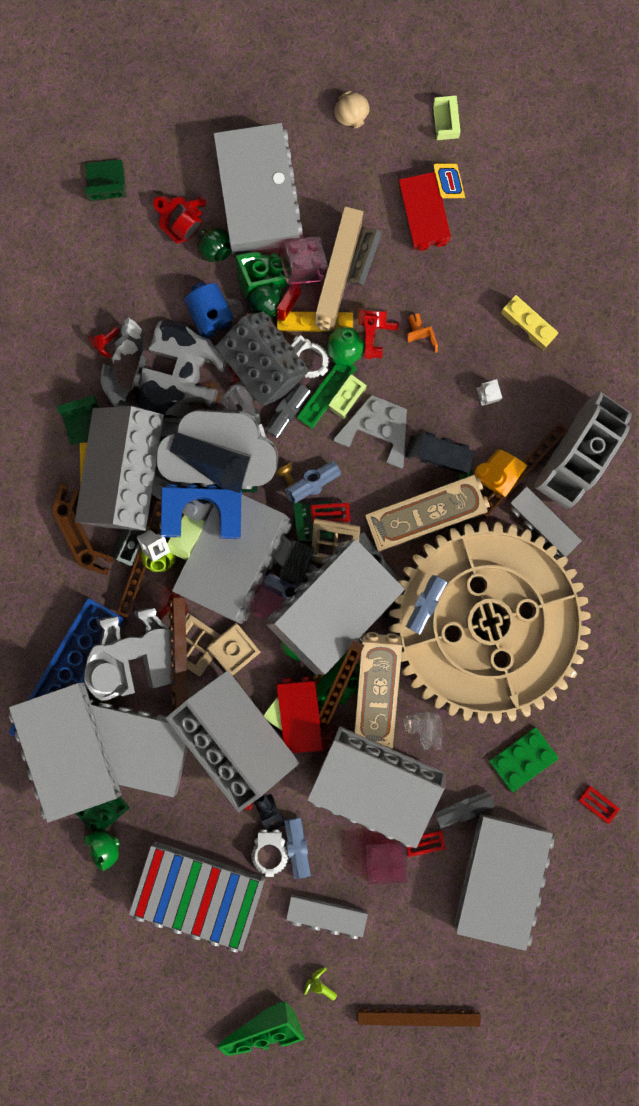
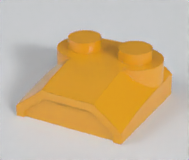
[475,449,527,497]

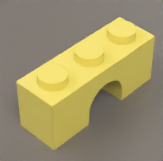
[501,295,558,351]

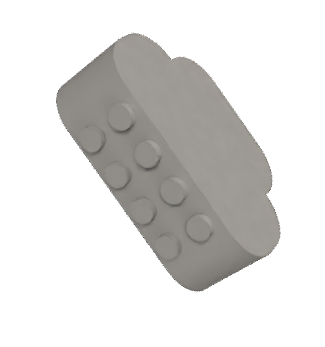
[534,391,632,509]
[157,410,278,489]

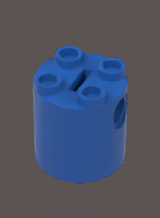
[183,282,234,338]

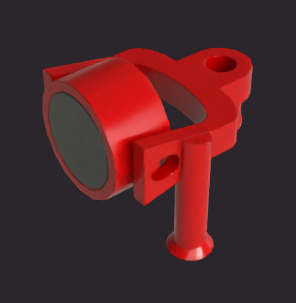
[153,196,206,244]
[357,308,399,359]

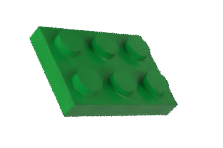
[489,727,559,793]

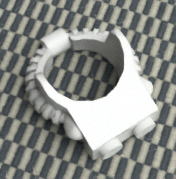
[291,335,329,378]
[251,829,288,877]

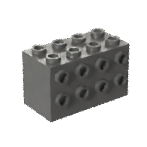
[216,311,309,406]

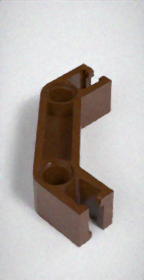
[52,484,114,576]

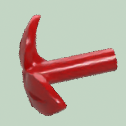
[88,326,120,358]

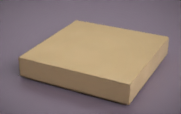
[207,623,261,676]

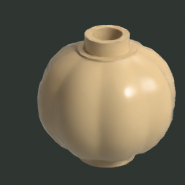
[334,91,369,129]

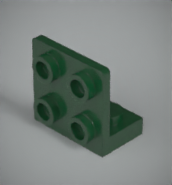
[85,160,127,201]
[57,395,100,446]
[293,500,334,543]
[76,796,130,833]

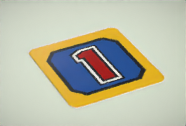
[434,164,465,198]

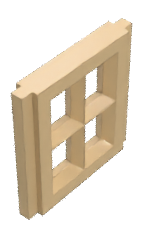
[312,519,360,565]
[186,613,220,677]

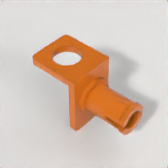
[407,313,438,353]

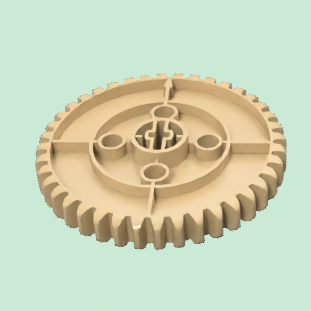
[388,522,591,724]

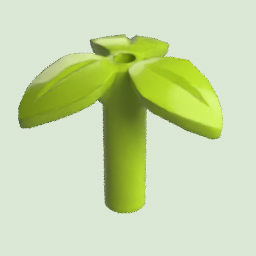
[304,967,337,1001]

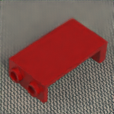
[398,172,451,251]
[277,676,327,753]

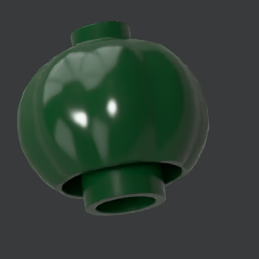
[197,227,231,262]
[249,283,282,317]

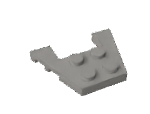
[333,395,407,469]

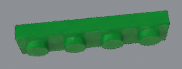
[297,364,357,429]

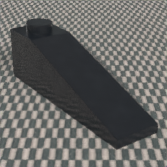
[170,432,252,493]

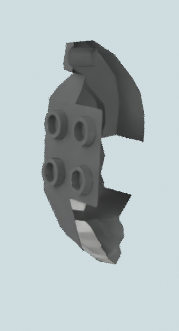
[101,318,147,407]

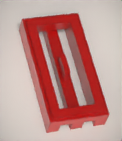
[277,280,301,321]
[311,502,350,525]
[578,785,620,824]
[406,830,446,857]

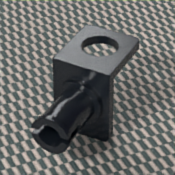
[255,793,285,832]

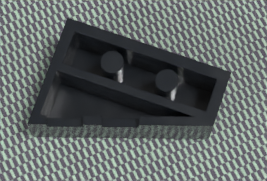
[404,432,475,474]

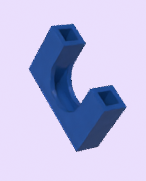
[160,484,242,539]

